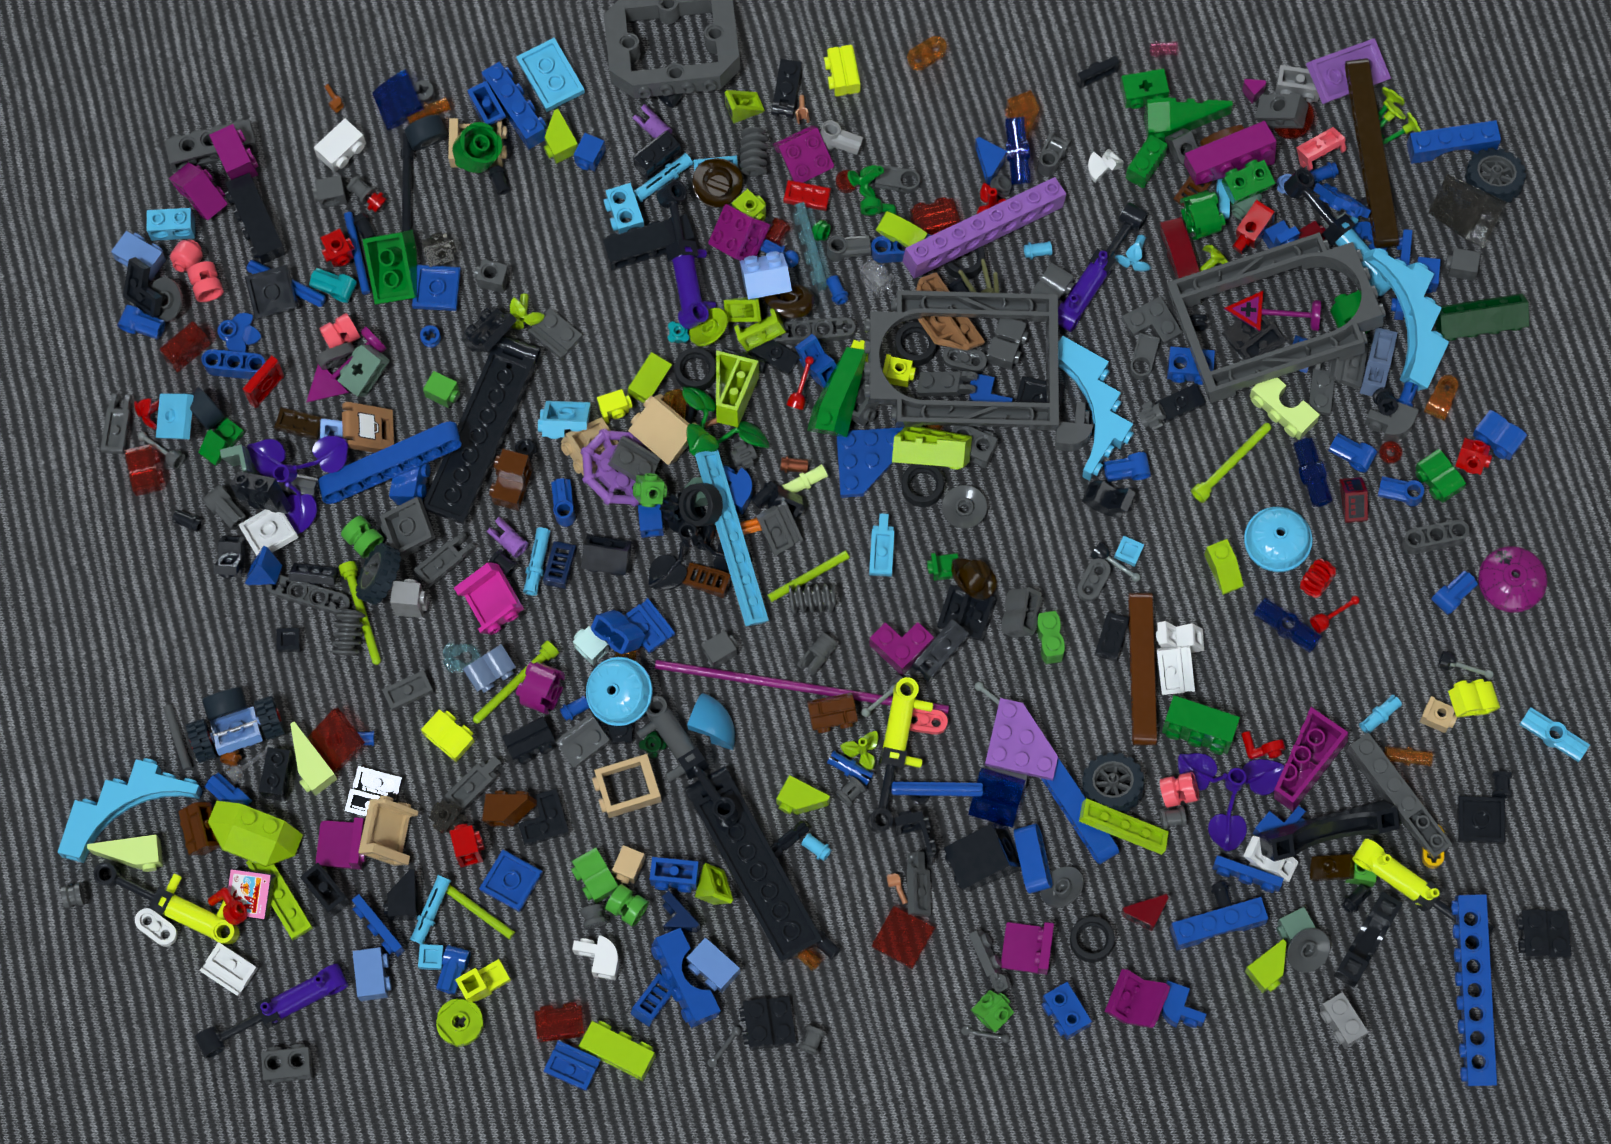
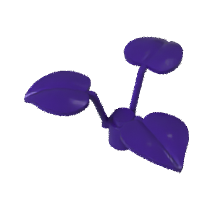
[247,436,348,534]
[1178,753,1284,852]

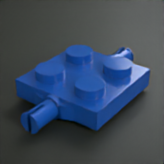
[1313,183,1371,218]

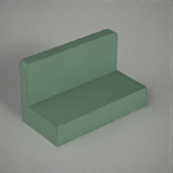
[220,444,257,475]

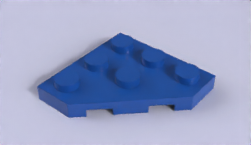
[837,427,903,498]

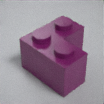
[209,124,259,180]
[168,162,227,221]
[869,622,934,676]

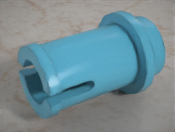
[1024,241,1052,260]
[801,833,832,861]

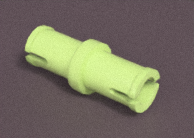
[782,464,828,494]

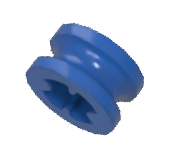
[420,325,441,348]

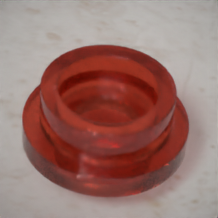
[1379,441,1402,464]

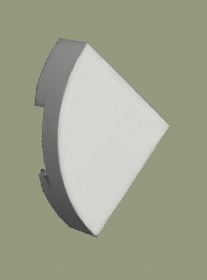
[1102,149,1124,170]
[1088,152,1109,183]

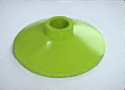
[689,308,728,346]

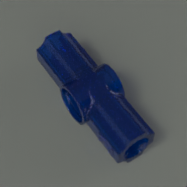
[1005,117,1031,185]
[1293,438,1332,507]
[1253,598,1322,653]

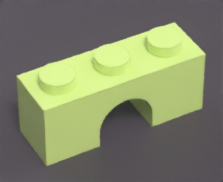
[1250,378,1320,440]

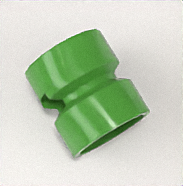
[341,516,384,558]
[605,884,649,927]

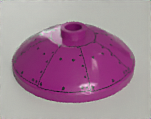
[1478,546,1547,613]

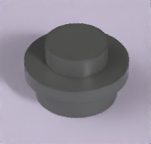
[990,175,1012,197]

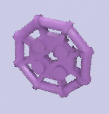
[580,428,655,507]

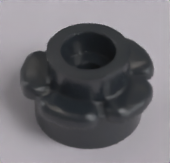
[515,439,537,459]

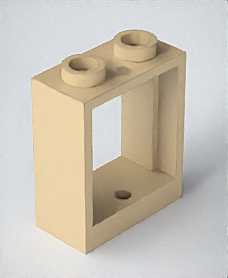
[592,754,662,818]

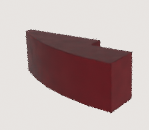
[1160,217,1200,279]

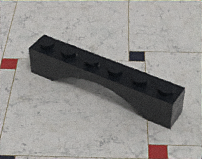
[1259,800,1400,861]

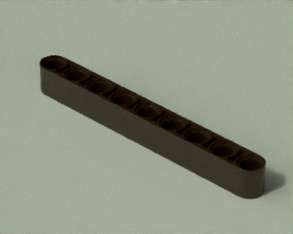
[1345,58,1399,248]

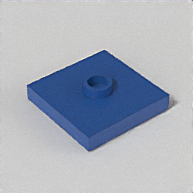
[412,265,461,311]
[479,849,543,913]

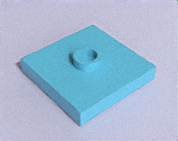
[156,394,194,439]

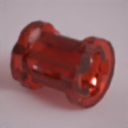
[764,218,791,246]

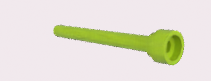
[1191,423,1271,503]
[338,561,381,665]
[473,640,559,724]

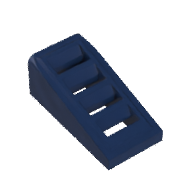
[543,541,576,589]

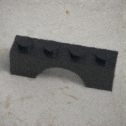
[1334,891,1403,988]

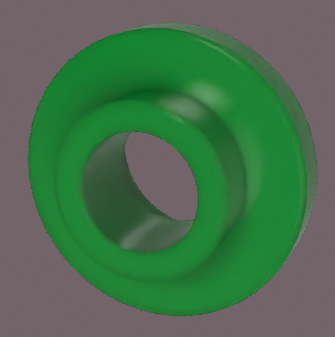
[812,220,831,242]

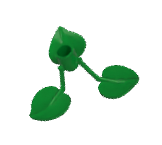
[682,386,770,457]

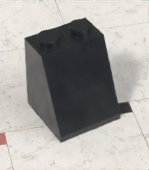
[944,824,1021,891]

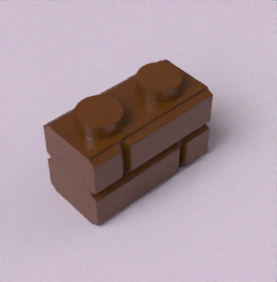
[807,693,858,733]
[178,802,220,855]

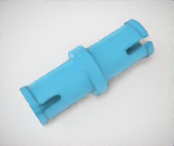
[1359,695,1402,734]

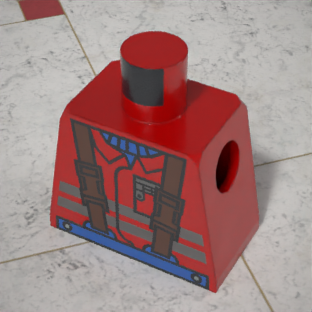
[1232,199,1275,254]

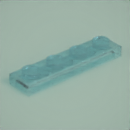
[792,202,827,291]

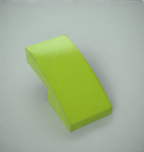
[875,211,927,248]

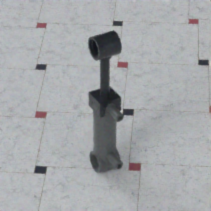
[636,696,739,827]

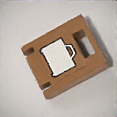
[342,402,394,453]

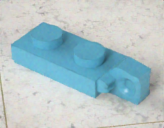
[869,514,894,577]

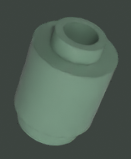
[1230,194,1262,220]

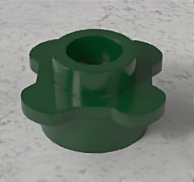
[639,732,667,759]

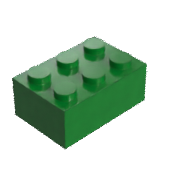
[1162,695,1240,755]

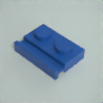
[624,598,675,654]
[543,1040,601,1092]

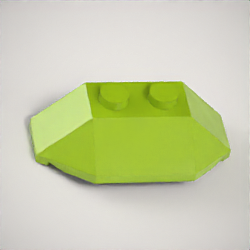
[208,801,303,867]

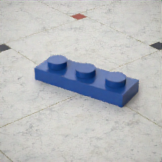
[1212,855,1284,893]
[352,894,405,957]

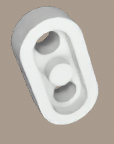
[135,908,178,947]

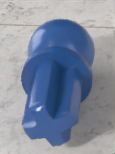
[760,239,799,268]

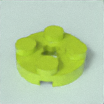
[436,999,484,1047]

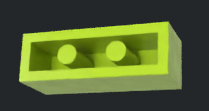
[579,1021,656,1081]

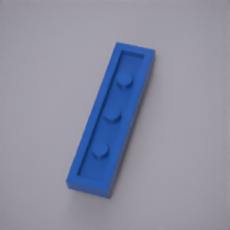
[1391,229,1412,320]

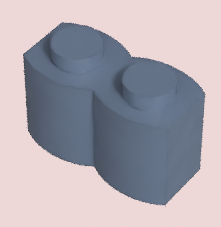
[463,644,516,693]

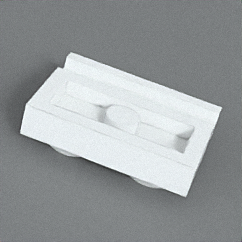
[1157,645,1195,695]
[199,942,258,996]

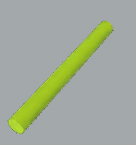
[767,551,850,602]
[446,884,515,940]

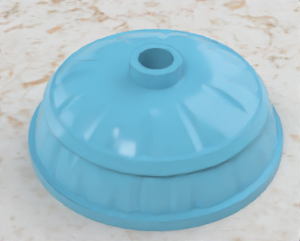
[1244,507,1312,572]
[586,657,653,726]

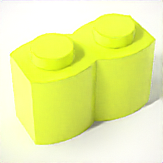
[1448,679,1500,717]
[421,710,474,762]

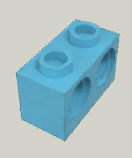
[603,183,644,234]
[147,208,195,241]

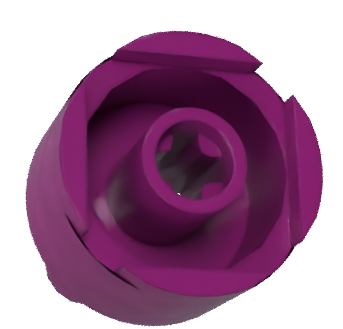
[516,662,565,715]

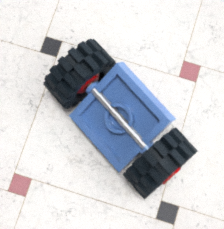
[186,695,285,763]

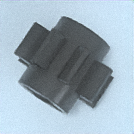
[1139,401,1166,430]
[730,440,757,470]

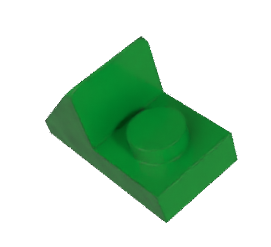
[198,418,245,466]

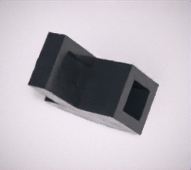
[1081,481,1135,518]
[214,536,245,578]

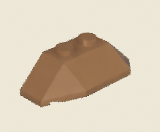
[916,272,985,350]

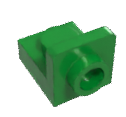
[927,553,958,581]

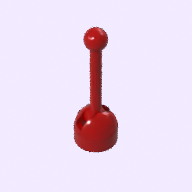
[786,356,814,410]
[1310,596,1360,634]

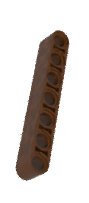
[1128,593,1157,745]

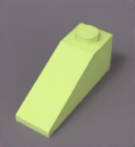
[290,722,337,796]
[87,835,163,872]

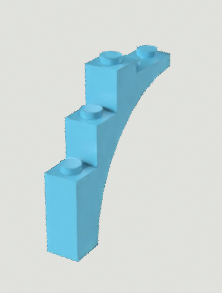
[1363,248,1449,391]
[1058,336,1134,481]
[58,758,203,863]

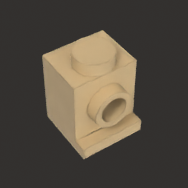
[1420,696,1457,733]

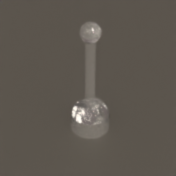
[223,744,274,786]

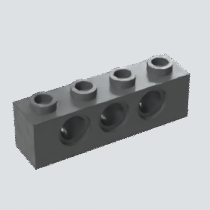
[164,119,258,172]

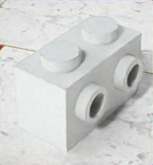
[314,119,366,172]

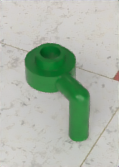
[860,196,897,216]

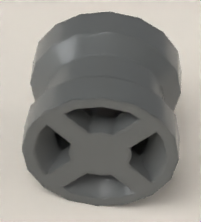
[412,80,435,107]
[61,883,85,909]
[580,904,607,929]

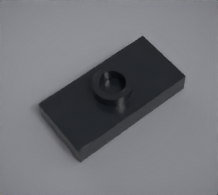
[1076,55,1119,89]
[751,339,800,376]
[1155,384,1206,423]
[289,563,338,585]
[1095,612,1129,662]

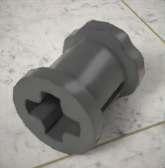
[347,175,376,204]
[835,776,866,807]
[1160,805,1187,830]
[798,1025,826,1056]

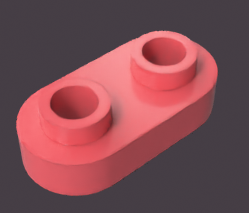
[909,708,948,735]

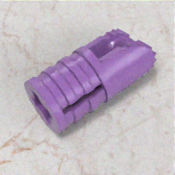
[632,104,672,139]
[487,517,529,558]

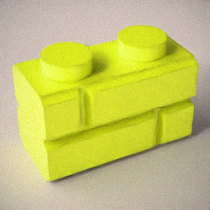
[824,45,860,97]

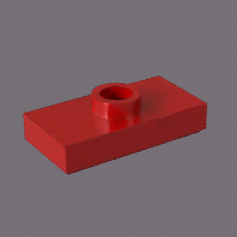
[783,180,831,211]

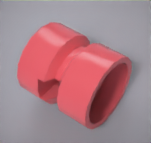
[187,261,224,302]
[319,313,360,348]
[1160,772,1200,808]

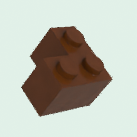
[489,449,532,511]

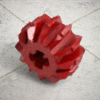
[1300,558,1336,598]

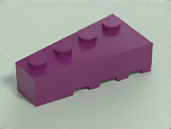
[1184,121,1276,185]
[1274,707,1348,811]

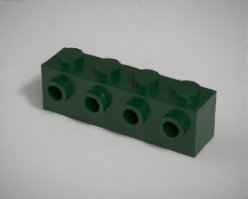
[1436,294,1529,341]

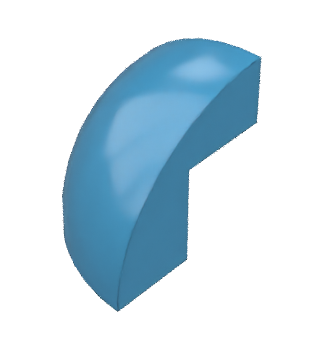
[687,693,735,750]

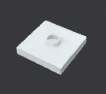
[239,509,298,556]

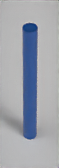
[344,212,370,295]

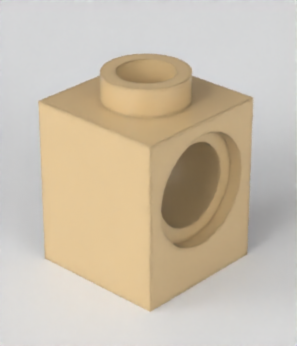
[612,845,646,884]

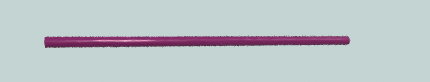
[655,660,949,715]

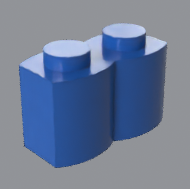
[1473,410,1527,461]
[591,610,645,654]

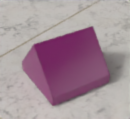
[1242,79,1266,104]

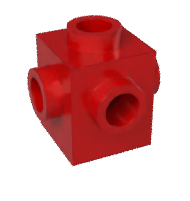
[320,229,355,267]
[1455,438,1492,475]

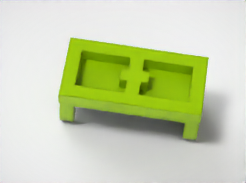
[734,308,786,352]
[627,352,672,403]

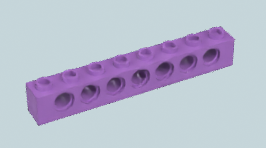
[902,177,1066,278]

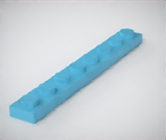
[695,450,769,627]

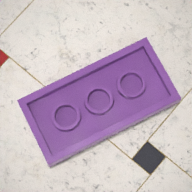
[1306,38,1391,104]

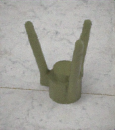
[958,259,999,293]

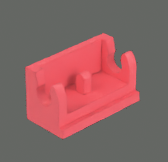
[1296,127,1346,171]

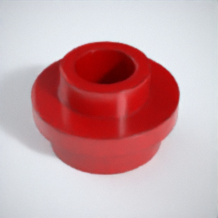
[367,192,387,213]

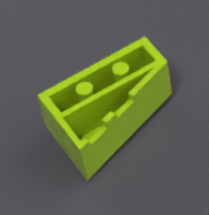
[716,350,759,427]
[892,427,972,469]

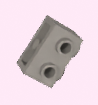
[1275,65,1319,103]
[390,579,428,618]
[1320,992,1368,1049]

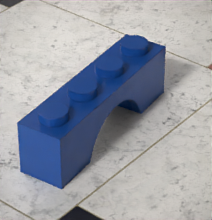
[1407,120,1501,164]
[1170,897,1268,950]
[651,928,721,1028]

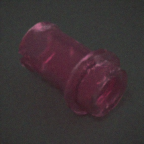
[1150,41,1178,58]

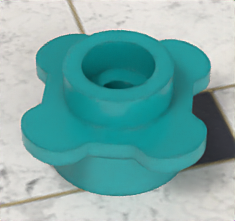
[667,321,689,343]

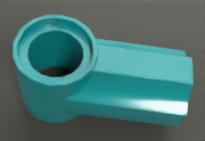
[309,268,357,303]

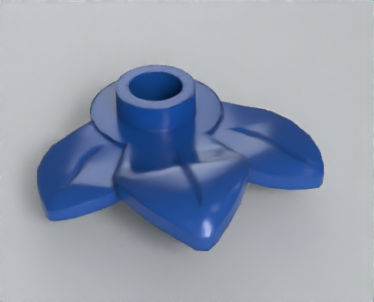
[217,313,262,352]

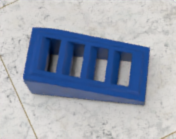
[631,973,672,1027]

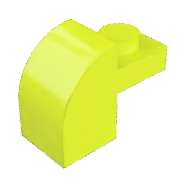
[455,959,511,1002]

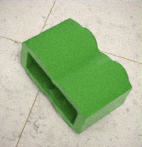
[1037,611,1065,664]
[571,848,618,904]

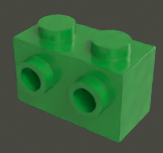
[1221,159,1276,205]

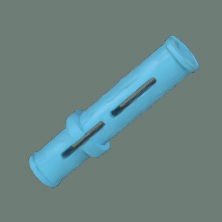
[634,153,693,202]
[523,527,551,596]
[410,875,451,944]

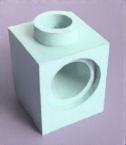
[573,626,610,666]

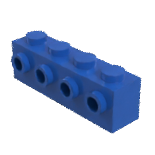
[481,61,547,150]

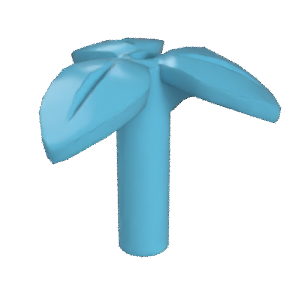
[1114,235,1151,272]

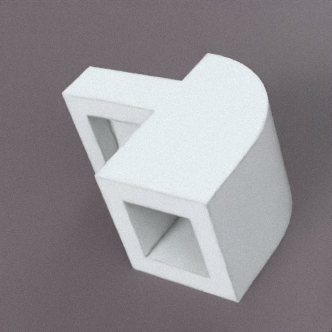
[1156,621,1204,653]
[1243,836,1298,882]
[572,936,619,980]

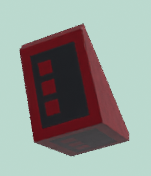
[1339,477,1368,523]
[1121,894,1168,931]

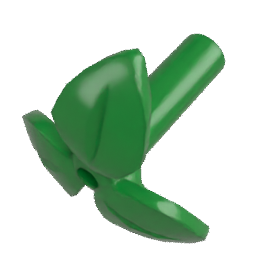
[848,165,884,197]

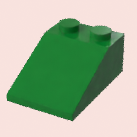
[362,230,417,304]

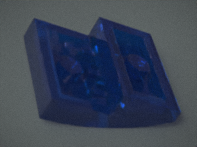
[372,69,424,131]
[968,768,1026,828]

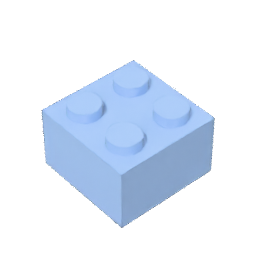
[740,251,792,299]

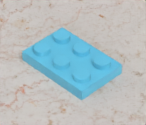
[516,38,585,112]

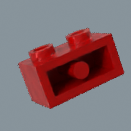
[450,824,485,867]

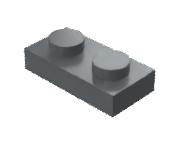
[382,670,433,712]

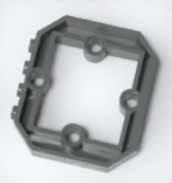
[604,0,741,98]

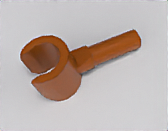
[325,84,344,113]

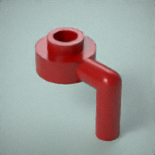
[1241,731,1286,759]
[208,887,248,925]

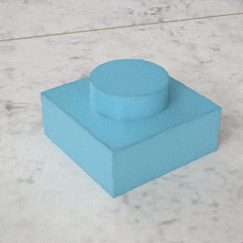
[1114,536,1144,567]
[418,944,444,970]

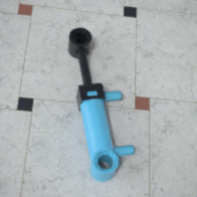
[1284,168,1391,296]

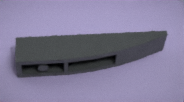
[1346,732,1453,859]

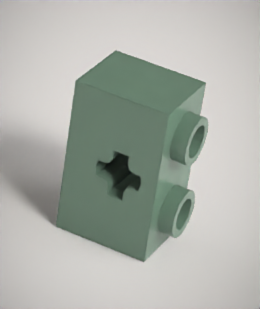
[337,345,390,397]

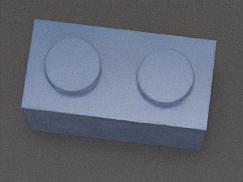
[111,231,166,281]
[686,937,741,993]
[352,947,391,1001]

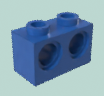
[1167,347,1215,385]

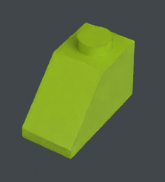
[544,109,578,164]
[1204,539,1244,595]
[776,775,830,815]
[1245,939,1286,994]

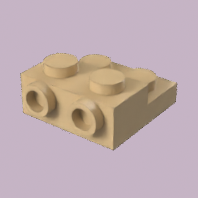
[561,417,619,476]

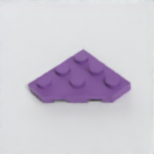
[985,698,1058,781]

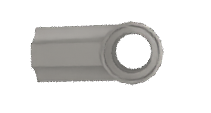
[820,120,863,155]

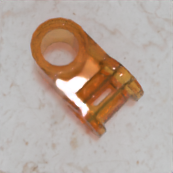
[1424,375,1458,421]

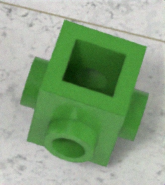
[633,473,667,507]
[971,990,1014,1032]

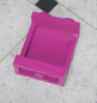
[454,562,524,635]

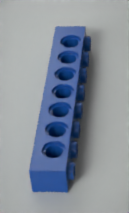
[1451,894,1497,1086]

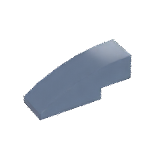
[1360,328,1398,398]

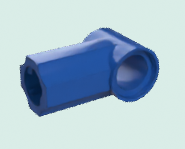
[117,305,166,340]
[1328,433,1377,473]
[1104,452,1151,482]
[1378,476,1424,506]
[551,478,576,527]
[1431,570,1478,616]
[205,772,252,806]
[436,945,471,995]

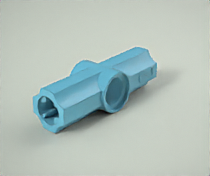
[1519,707,1590,762]

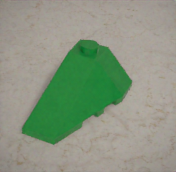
[1144,97,1233,142]
[807,347,867,437]

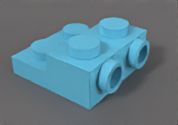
[538,401,591,439]

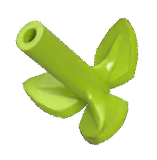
[1199,245,1228,271]
[510,293,545,329]
[840,731,879,770]

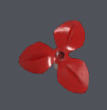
[977,183,1007,214]
[134,398,159,430]

